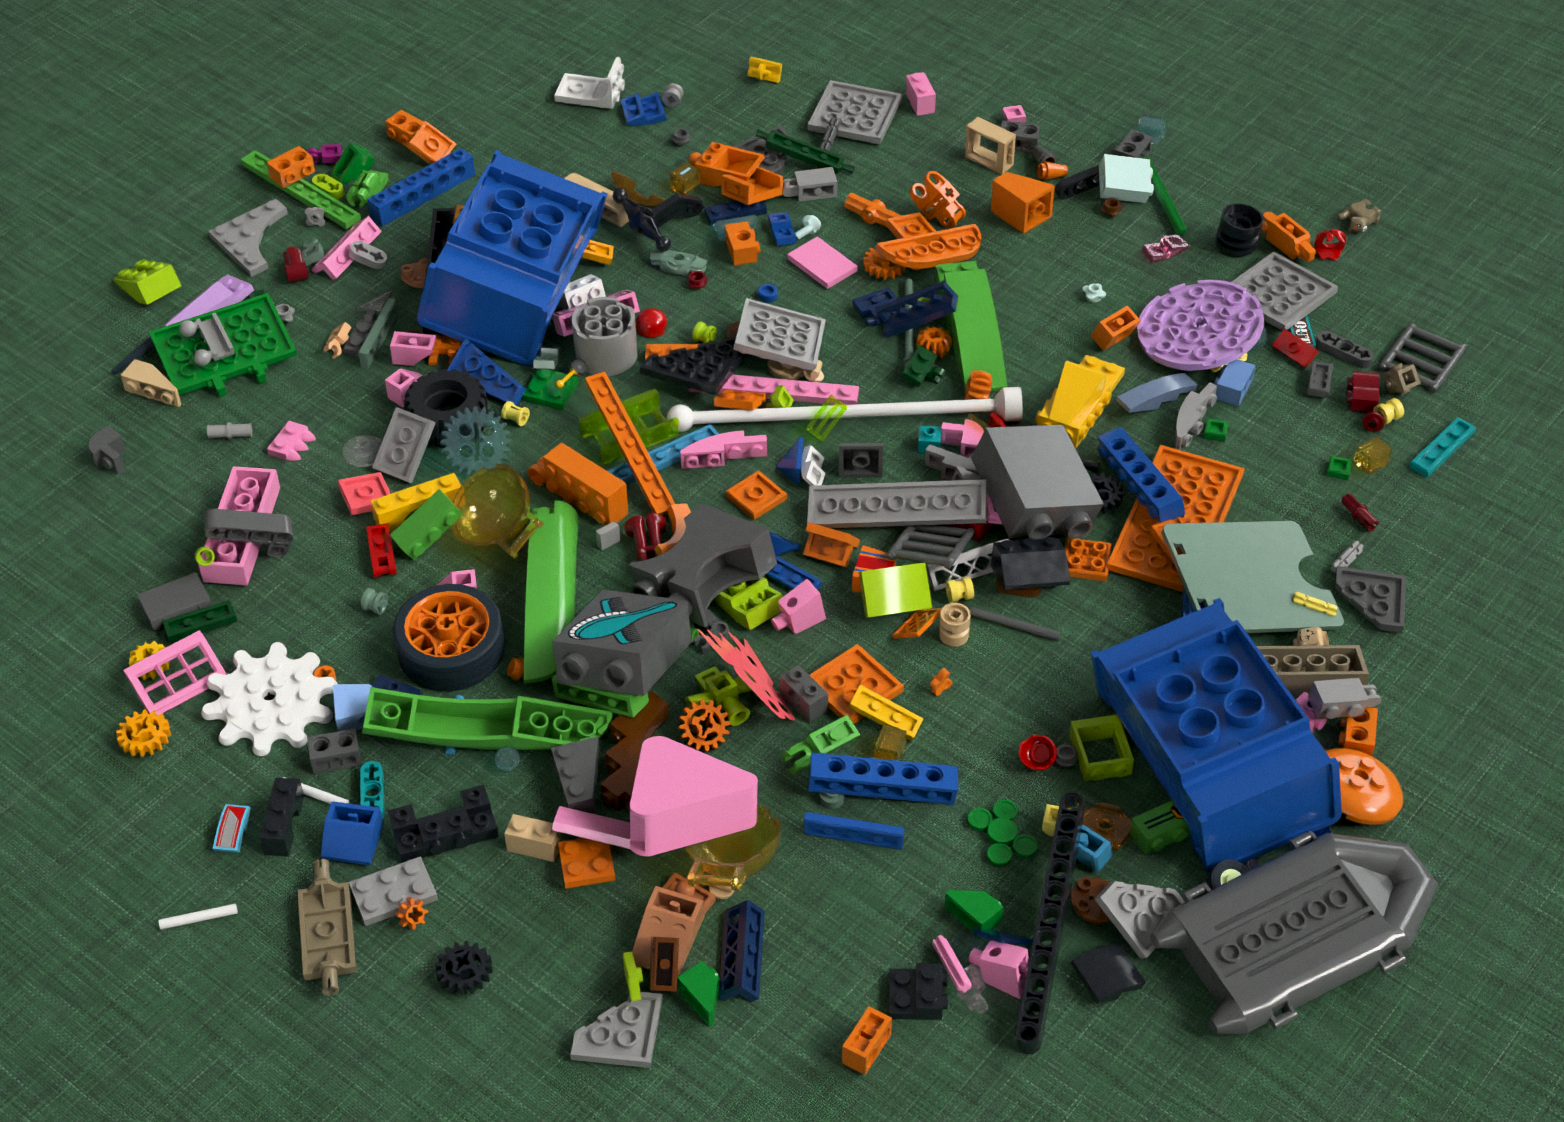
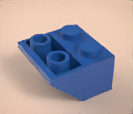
[321,801,384,866]

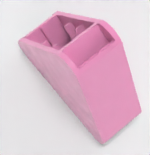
[630,736,758,856]

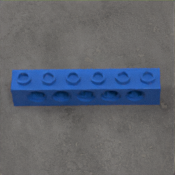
[367,148,475,227]
[1097,427,1185,523]
[808,753,958,805]

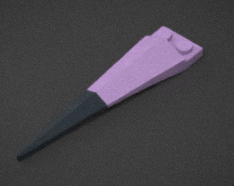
[111,274,254,375]

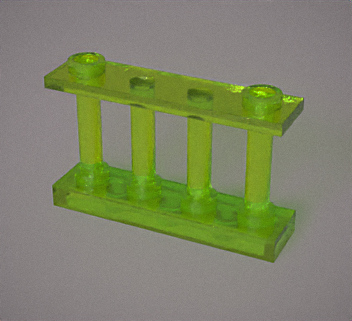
[578,388,680,465]

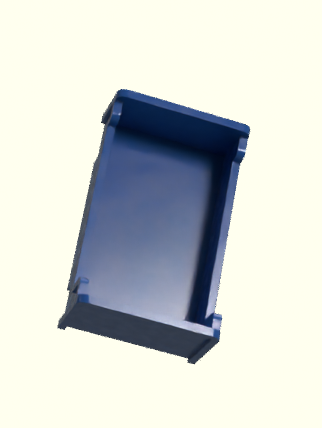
[417,150,608,366]
[1090,598,1342,873]

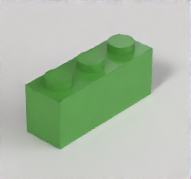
[390,489,463,560]

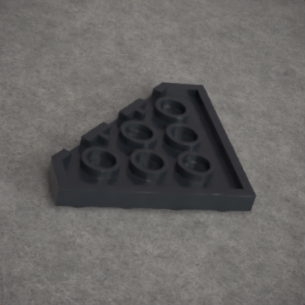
[640,337,748,395]

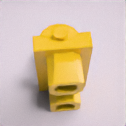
[747,57,782,83]

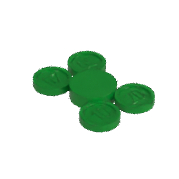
[967,800,1038,866]

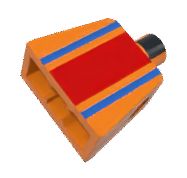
[852,545,896,592]

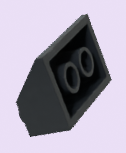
[991,537,1070,590]

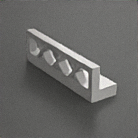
[926,538,1009,591]

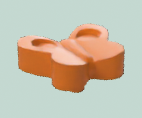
[930,668,953,696]

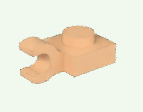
[324,322,351,359]

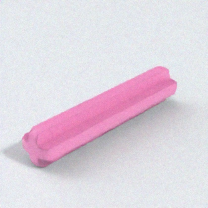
[932,935,972,993]

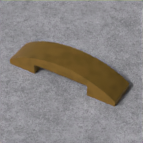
[611,171,666,209]

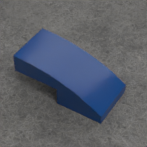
[768,212,797,246]

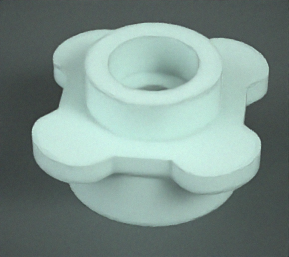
[1082,283,1106,302]

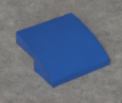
[621,92,667,126]

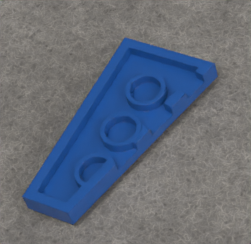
[447,338,526,406]

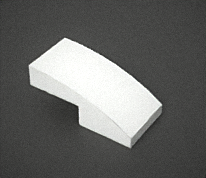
[801,445,825,486]

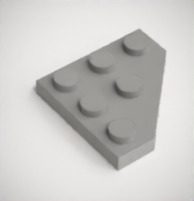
[1095,881,1185,959]
[570,992,663,1068]

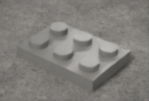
[372,407,436,483]
[349,856,438,926]

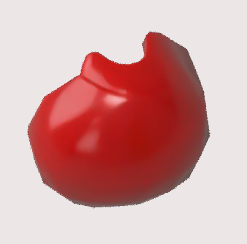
[636,308,667,338]
[1018,735,1057,772]

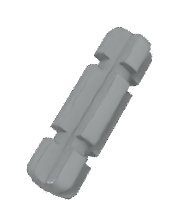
[1331,541,1363,573]

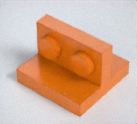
[803,522,860,568]

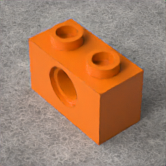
[725,221,760,266]
[1090,305,1141,351]

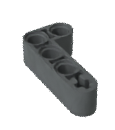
[203,509,293,558]

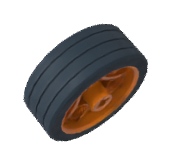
[393,584,505,691]

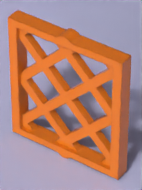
[892,608,942,639]

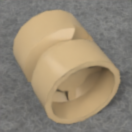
[939,603,971,647]

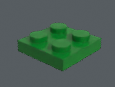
[523,368,579,410]

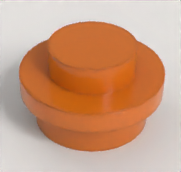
[507,657,524,681]

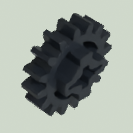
[1091,473,1124,514]
[435,941,493,996]

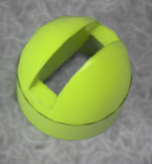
[195,547,215,566]

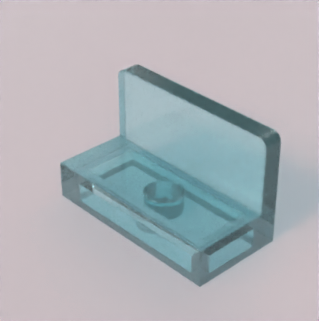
[713,215,757,241]

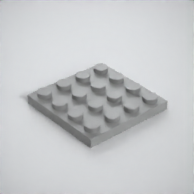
[808,80,902,144]
[1232,252,1338,331]
[733,298,826,371]

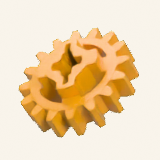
[116,709,171,757]

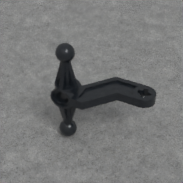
[612,188,704,252]

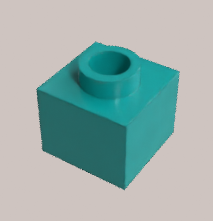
[918,426,941,453]

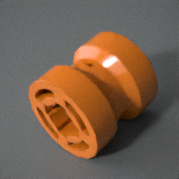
[527,456,546,486]

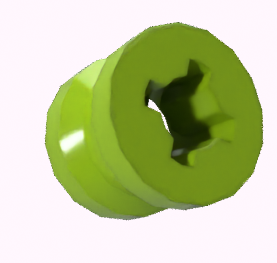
[692,321,717,343]

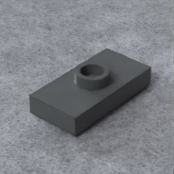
[1307,361,1333,398]

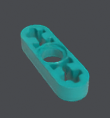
[360,761,385,819]

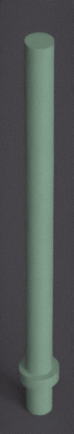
[903,279,914,368]

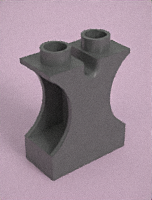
[629,503,777,627]

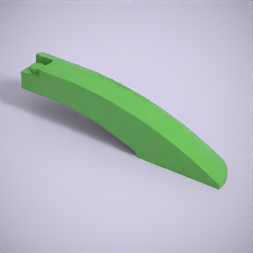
[524,500,579,684]
[362,687,613,750]

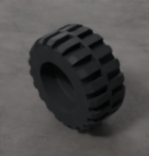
[404,369,489,448]

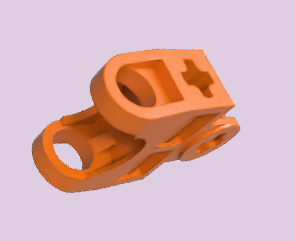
[909,171,966,229]

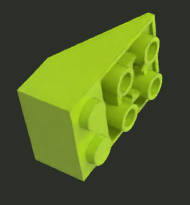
[113,259,181,305]

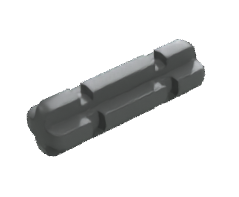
[819,117,841,151]

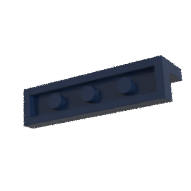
[876,281,958,338]
[718,900,765,1002]

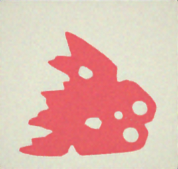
[698,629,795,720]

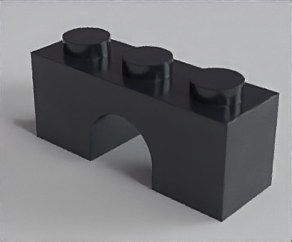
[259,777,304,857]

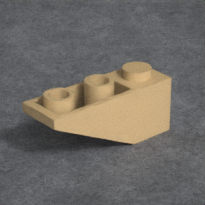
[121,359,181,407]

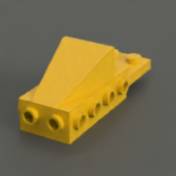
[1035,355,1125,449]

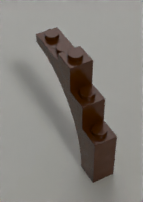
[601,691,669,812]

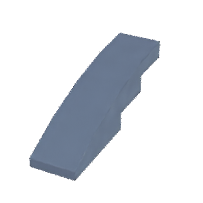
[1116,373,1197,413]

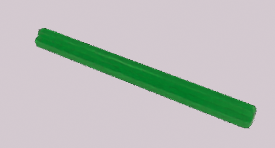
[1142,157,1187,236]

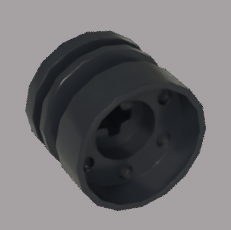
[1215,203,1264,256]

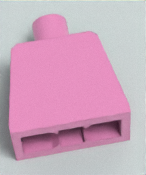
[771,579,826,634]
[969,940,1029,999]

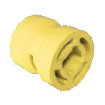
[1373,398,1404,425]
[945,577,974,603]

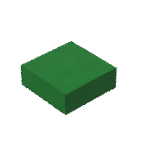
[1204,418,1229,442]
[1326,456,1352,480]

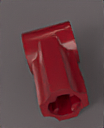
[283,246,309,283]

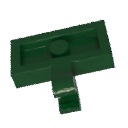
[901,345,945,387]

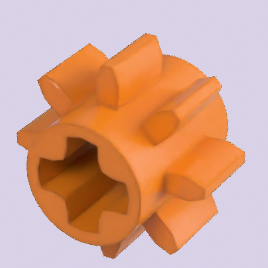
[394,896,428,930]

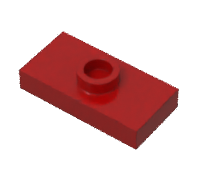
[1272,329,1318,369]

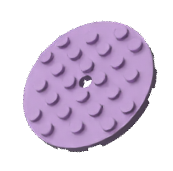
[1137,280,1264,371]

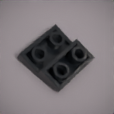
[1071,943,1146,1003]

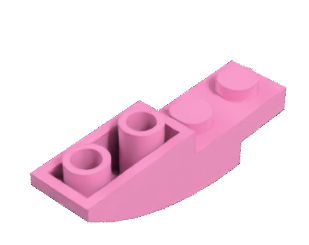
[680,430,767,469]

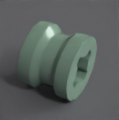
[361,588,388,615]

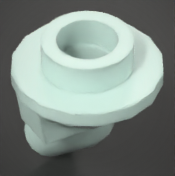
[795,215,821,240]

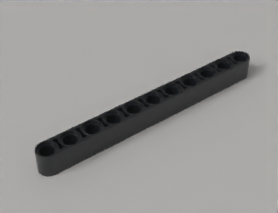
[1016,792,1084,1054]

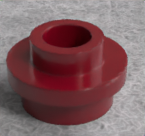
[687,271,707,289]
[1362,411,1384,433]

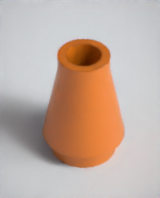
[1037,161,1068,181]

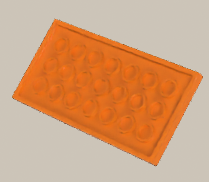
[1107,445,1245,592]

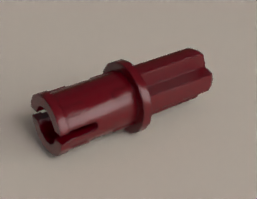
[1341,493,1379,532]

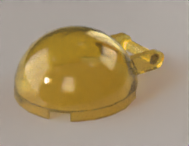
[451,464,544,559]
[684,805,781,891]

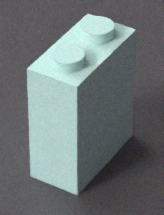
[1099,154,1154,203]

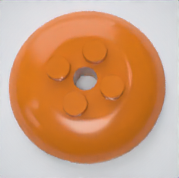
[1325,748,1403,825]

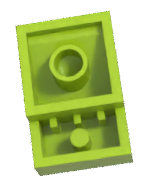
[859,563,932,618]
[714,577,783,630]

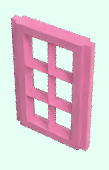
[123,630,226,716]

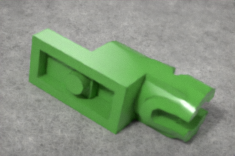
[346,170,389,208]
[782,715,860,774]

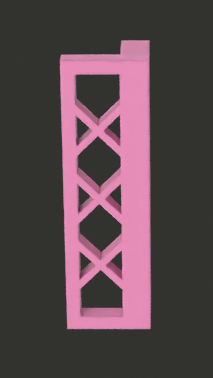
[311,216,382,280]

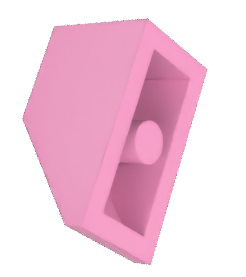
[390,331,436,366]

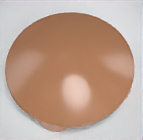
[401,258,427,288]

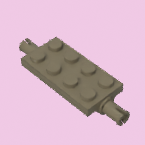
[298,859,357,996]

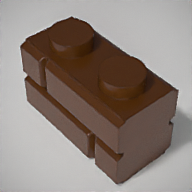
[649,937,679,991]

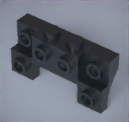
[387,785,499,863]

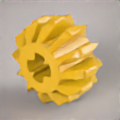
[129,641,170,681]

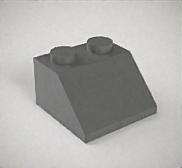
[839,443,883,477]

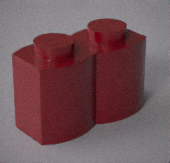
[1346,371,1379,412]

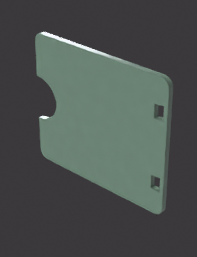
[1162,521,1344,633]

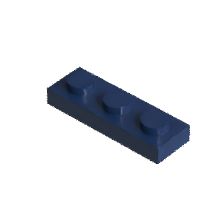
[705,201,767,226]

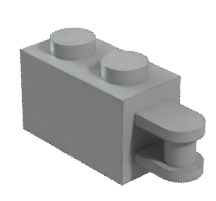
[782,167,837,202]
[1308,678,1382,719]

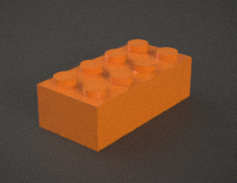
[543,442,628,526]

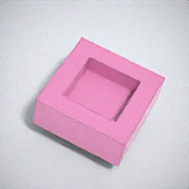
[1002,105,1026,123]

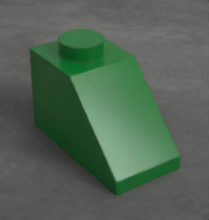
[330,143,376,185]
[944,890,1004,939]
[677,961,720,1027]

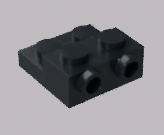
[889,963,948,1020]

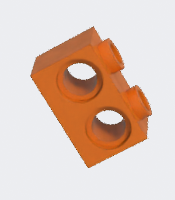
[385,110,424,146]
[267,146,315,188]
[1338,707,1378,756]
[842,1006,892,1075]

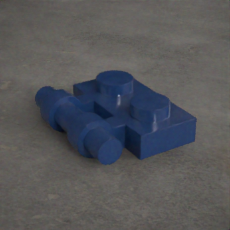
[852,287,902,326]

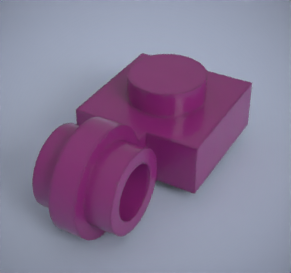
[306,144,341,164]

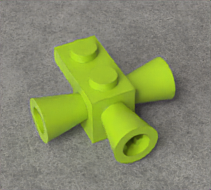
[685,666,756,726]

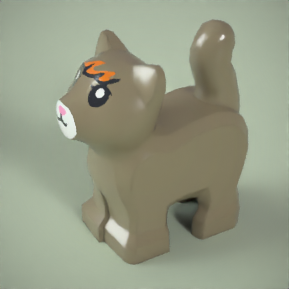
[1337,199,1381,233]

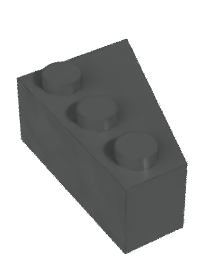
[551,737,600,814]

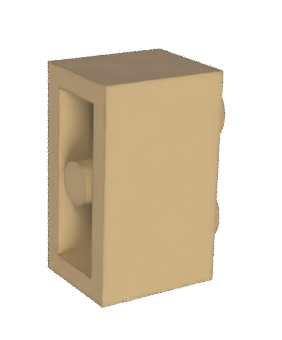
[504,814,562,862]

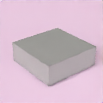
[596,521,620,551]

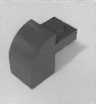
[89,425,126,474]

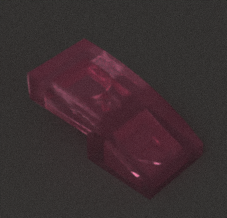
[1142,234,1189,263]

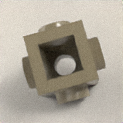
[1383,363,1421,395]

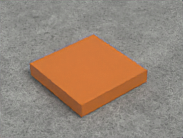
[406,121,456,164]
[725,470,787,520]

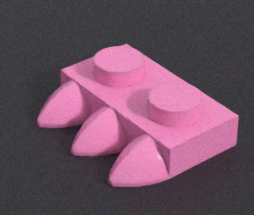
[267,421,316,461]

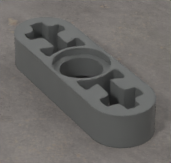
[1316,331,1374,368]

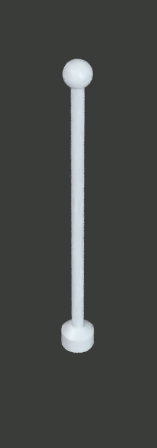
[666,387,1022,432]

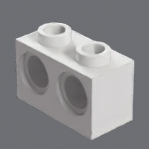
[559,274,606,310]

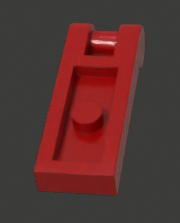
[366,523,397,578]

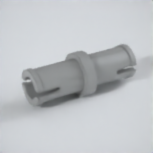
[207,422,252,439]

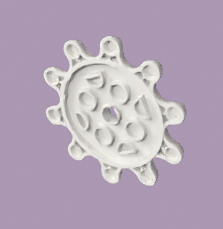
[201,642,337,756]

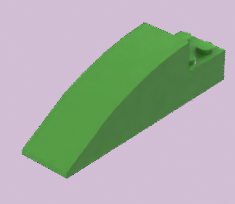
[935,261,1008,392]

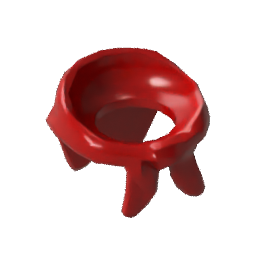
[1314,229,1346,261]

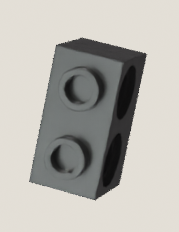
[1001,120,1040,154]
[1112,129,1153,158]
[307,728,362,774]

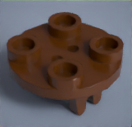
[1071,877,1113,925]

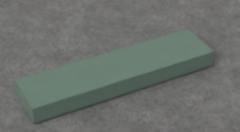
[358,298,398,369]

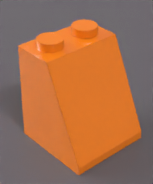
[991,172,1055,234]

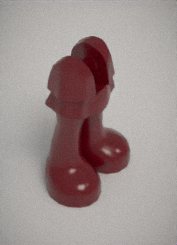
[624,513,666,562]

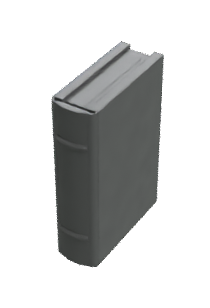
[137,572,212,631]

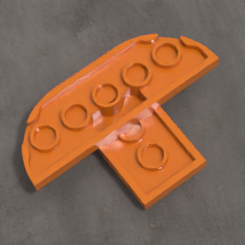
[875,212,982,270]

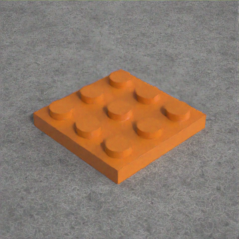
[810,644,904,724]

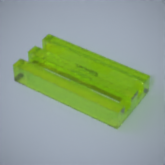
[805,395,848,442]

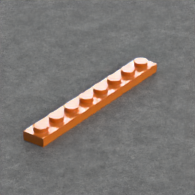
[585,371,675,516]

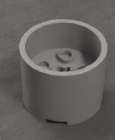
[572,297,637,376]

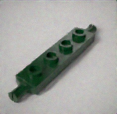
[755,129,855,174]

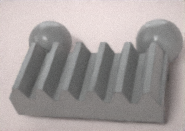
[179,313,235,366]

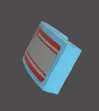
[213,804,251,853]

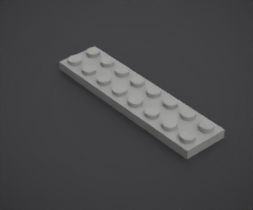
[807,479,987,528]

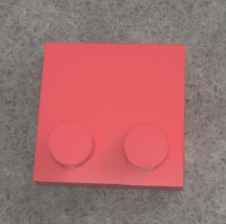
[338,472,391,515]

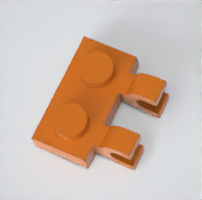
[428,334,462,366]

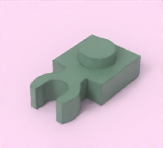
[301,237,324,266]

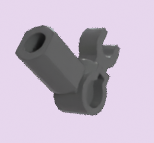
[694,609,730,654]

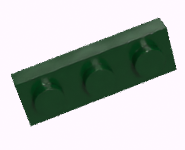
[163,600,238,643]

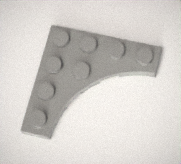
[208,199,288,277]

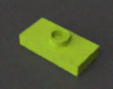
[622,951,643,1001]

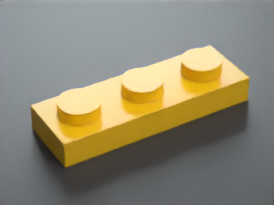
[848,685,923,741]

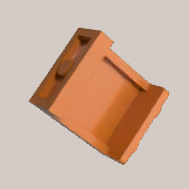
[721,167,783,205]

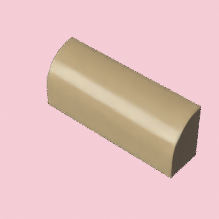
[564,173,638,227]

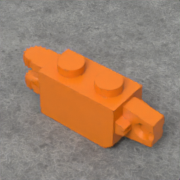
[1261,211,1316,262]

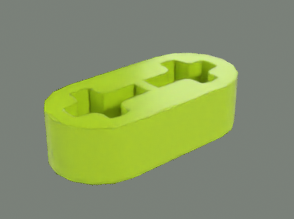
[312,174,344,200]

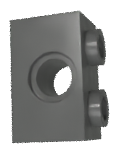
[780,665,828,723]

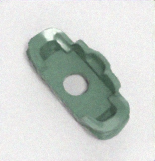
[650,250,707,276]

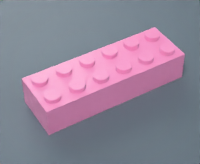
[198,466,280,585]

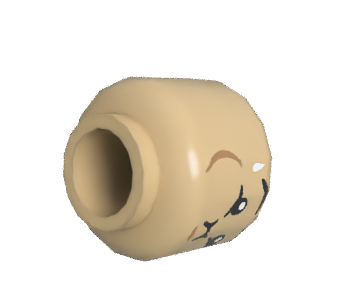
[1293,627,1329,646]

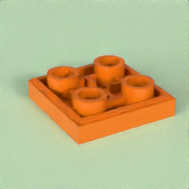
[1065,538,1112,582]

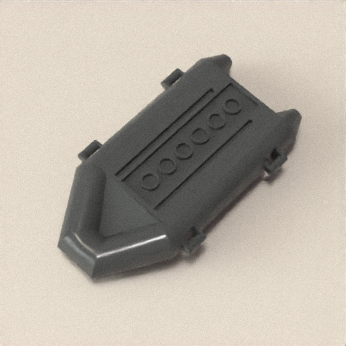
[1151,830,1438,1035]

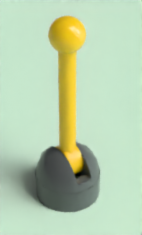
[556,358,587,388]

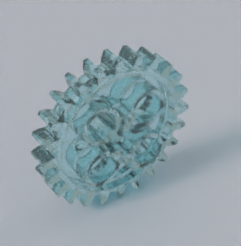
[440,406,512,478]

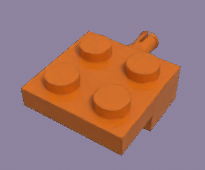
[558,836,616,889]

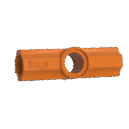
[844,192,901,228]

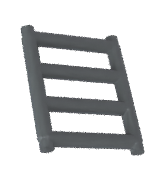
[1378,323,1467,393]
[886,525,975,569]

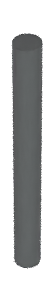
[970,607,1061,641]

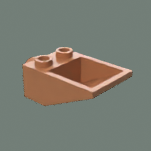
[632,880,705,977]

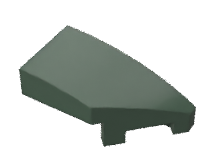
[533,345,561,369]

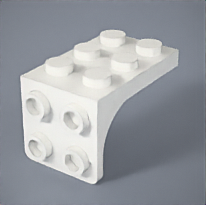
[554,57,625,109]

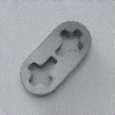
[349,241,387,269]

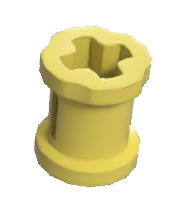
[501,401,530,426]

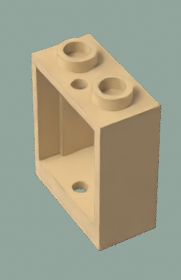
[964,117,1016,174]

